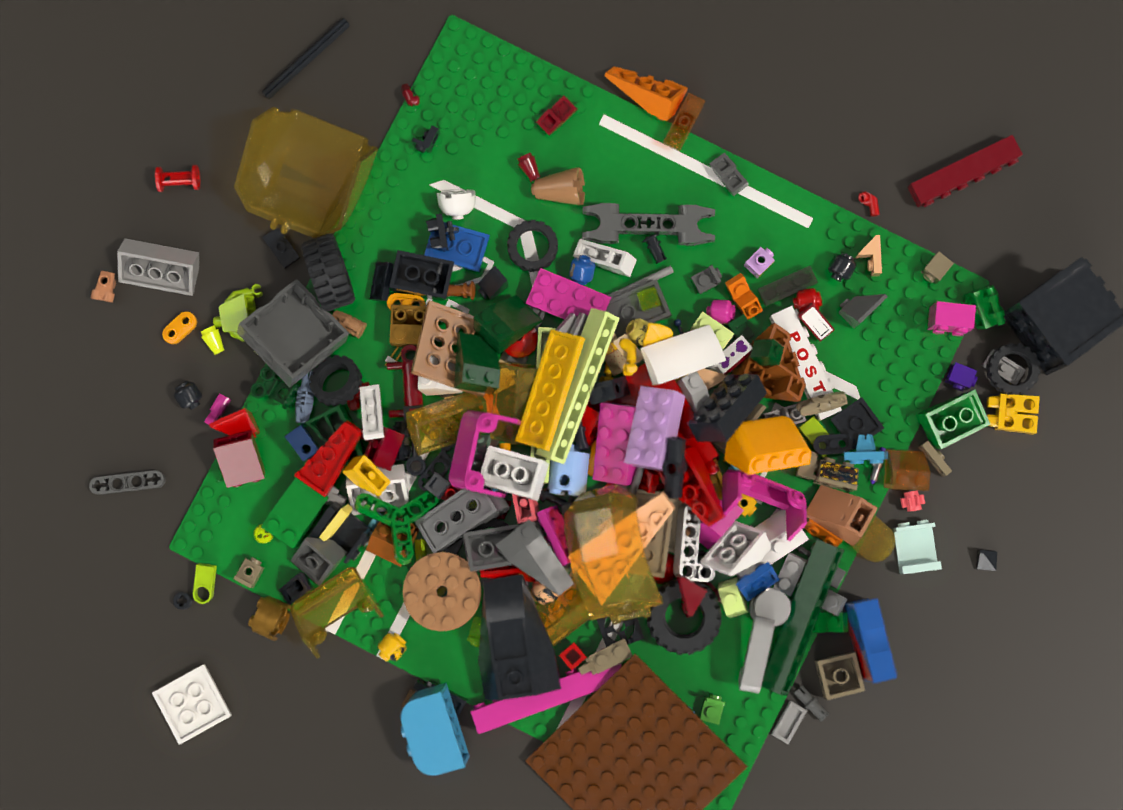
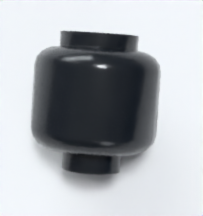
[828,252,856,282]
[173,381,202,410]

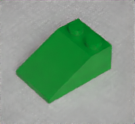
[917,389,991,449]
[261,478,329,549]

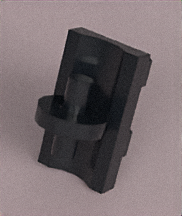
[426,214,459,252]

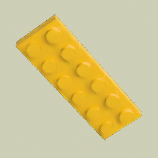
[515,329,585,451]

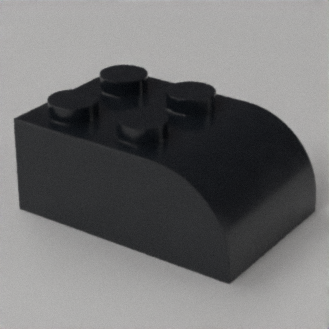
[389,250,454,300]

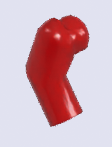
[858,192,880,217]

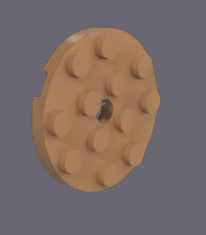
[403,552,482,631]

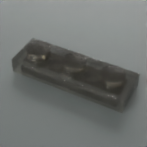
[758,266,818,307]

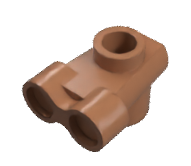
[90,271,116,303]

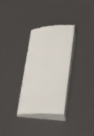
[641,325,726,385]

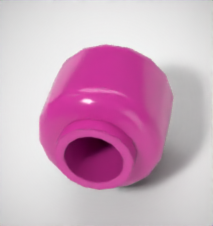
[706,300,735,324]

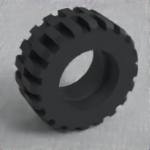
[301,233,355,311]
[647,579,722,655]

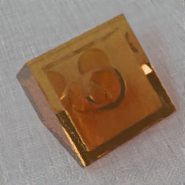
[884,449,930,491]

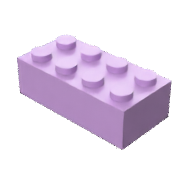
[624,386,685,471]

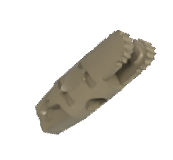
[796,391,847,416]

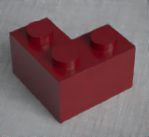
[360,426,405,471]

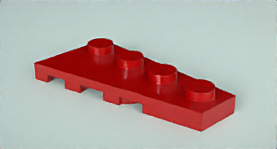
[294,421,363,497]

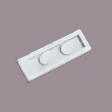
[360,384,384,440]

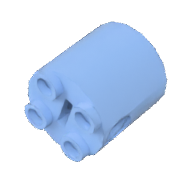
[548,444,590,497]

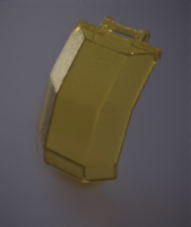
[564,484,663,625]

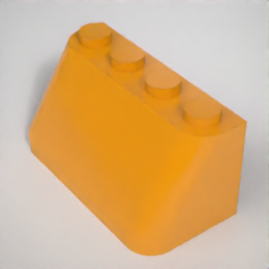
[724,416,811,475]

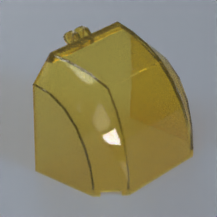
[234,107,378,238]

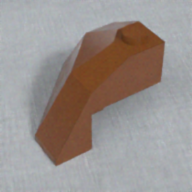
[732,323,806,402]

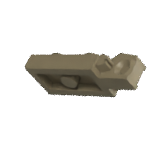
[578,639,633,675]

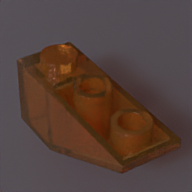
[663,92,705,152]

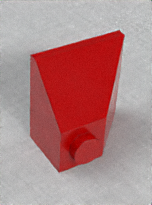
[209,408,260,438]

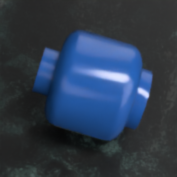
[569,255,596,285]

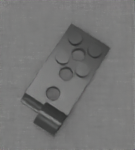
[415,488,510,553]

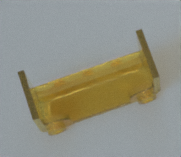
[290,567,384,659]

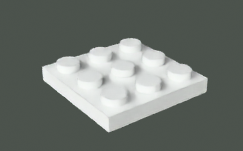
[152,664,232,745]

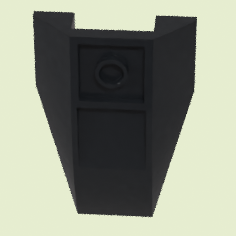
[478,574,561,701]

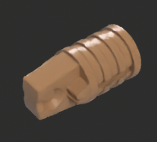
[332,310,367,339]

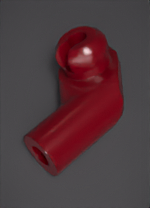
[401,84,420,106]

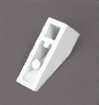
[573,239,637,277]

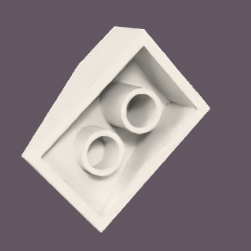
[700,521,771,576]

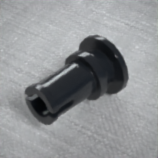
[642,233,667,264]

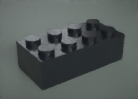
[687,374,767,442]

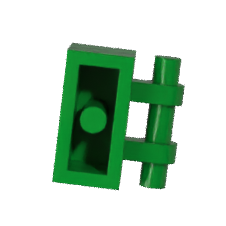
[965,285,1005,329]

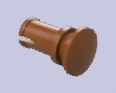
[447,281,476,300]

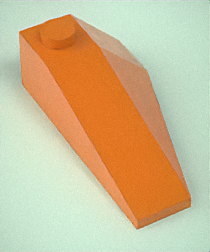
[605,66,688,121]

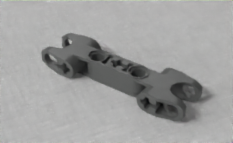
[582,203,715,246]

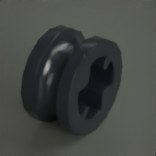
[173,592,193,610]

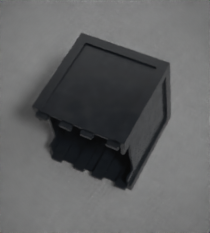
[1004,257,1123,375]

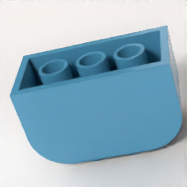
[401,683,470,775]

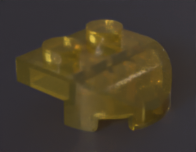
[849,515,895,562]

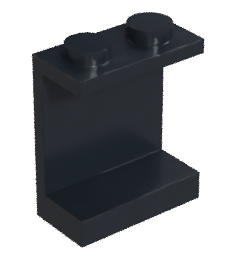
[309,502,372,564]

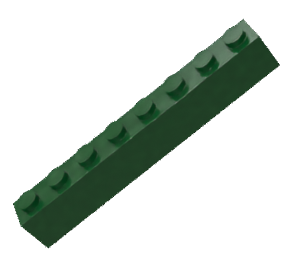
[761,539,844,696]

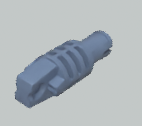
[295,371,314,424]

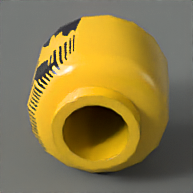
[378,632,407,662]

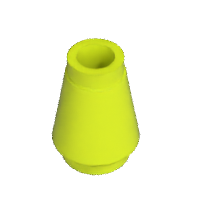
[201,325,224,355]

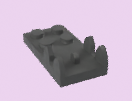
[606,279,672,338]

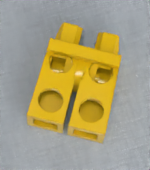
[987,394,1040,435]

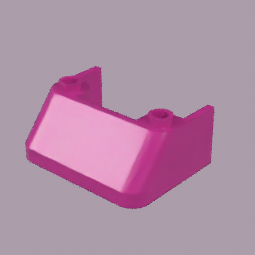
[449,410,521,498]
[722,469,807,541]

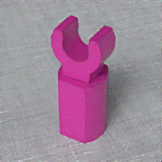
[204,393,231,425]

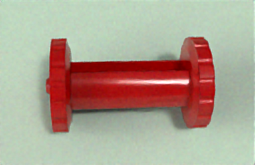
[155,165,200,192]

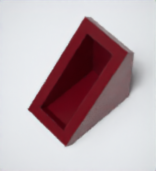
[676,574,707,616]

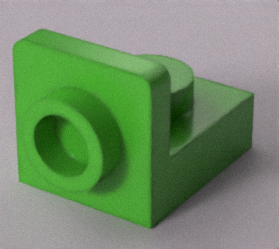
[700,694,725,725]

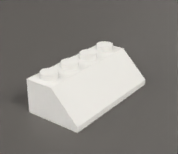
[736,509,809,579]

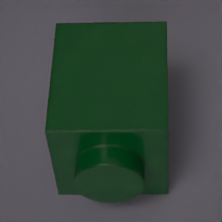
[750,339,784,366]

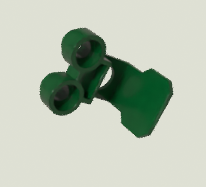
[250,366,298,409]

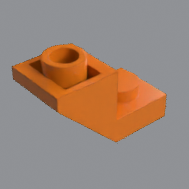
[725,273,763,320]

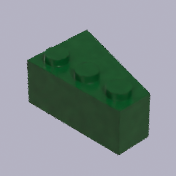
[305,405,366,466]

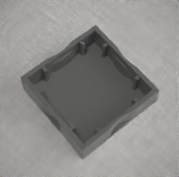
[237,279,349,388]

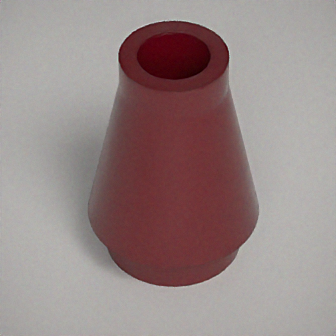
[517,152,541,182]

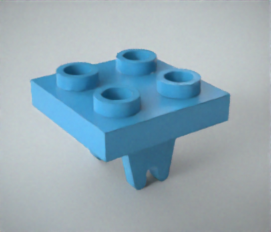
[844,434,888,464]

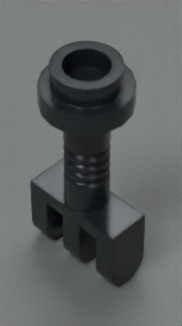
[539,487,580,519]

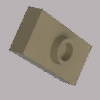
[919,441,952,477]

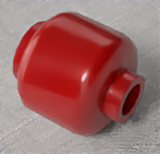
[793,288,822,312]

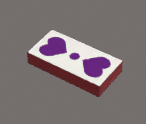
[716,335,753,376]

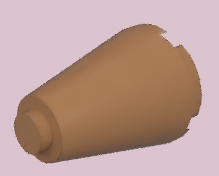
[531,167,585,205]

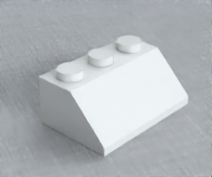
[346,464,409,515]

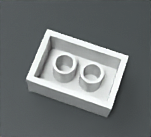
[480,446,549,501]

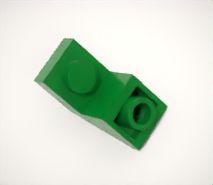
[812,612,848,633]

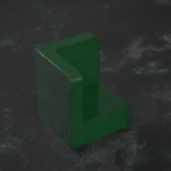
[726,314,754,340]

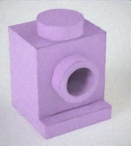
[744,247,775,279]

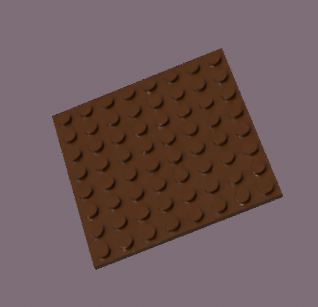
[525,653,748,810]

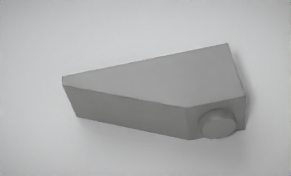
[677,371,710,413]

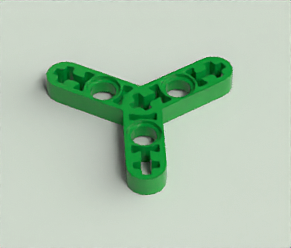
[355,491,440,565]

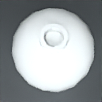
[437,189,476,219]

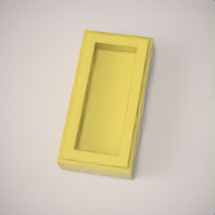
[319,504,353,541]

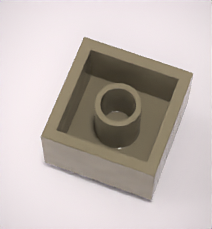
[814,652,865,700]

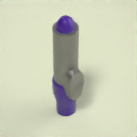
[869,447,886,484]

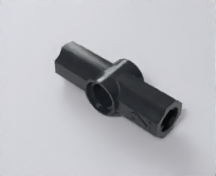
[662,437,687,499]

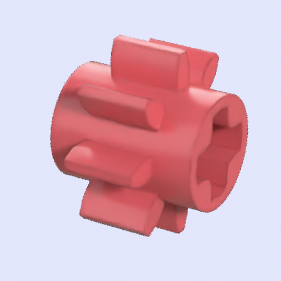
[900,490,925,512]

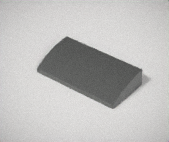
[462,521,544,572]

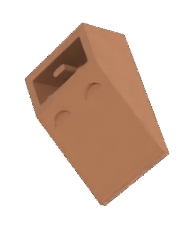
[806,485,878,546]

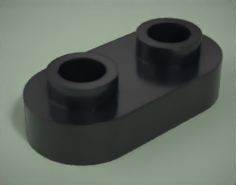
[813,434,853,455]

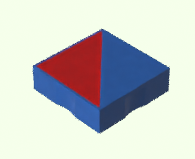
[843,598,897,683]

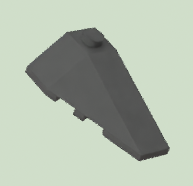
[496,519,575,596]

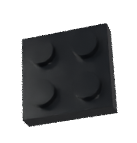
[830,397,884,451]

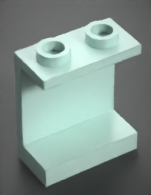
[893,520,942,574]

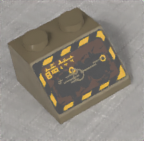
[813,457,859,492]

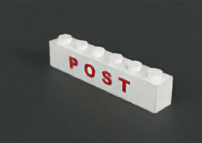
[769,306,842,421]

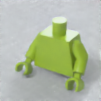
[213,284,263,341]

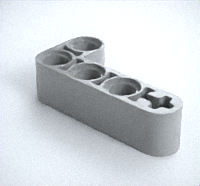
[673,503,715,582]
[738,616,775,694]

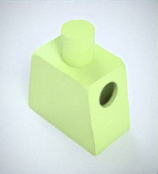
[718,577,749,618]

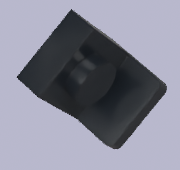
[412,126,440,153]

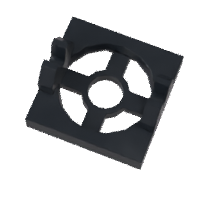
[595,602,644,647]

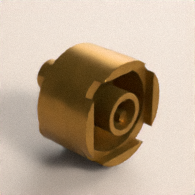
[248,596,291,641]

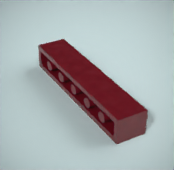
[908,135,1023,208]

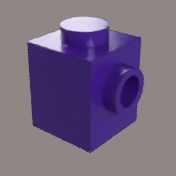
[945,362,978,392]

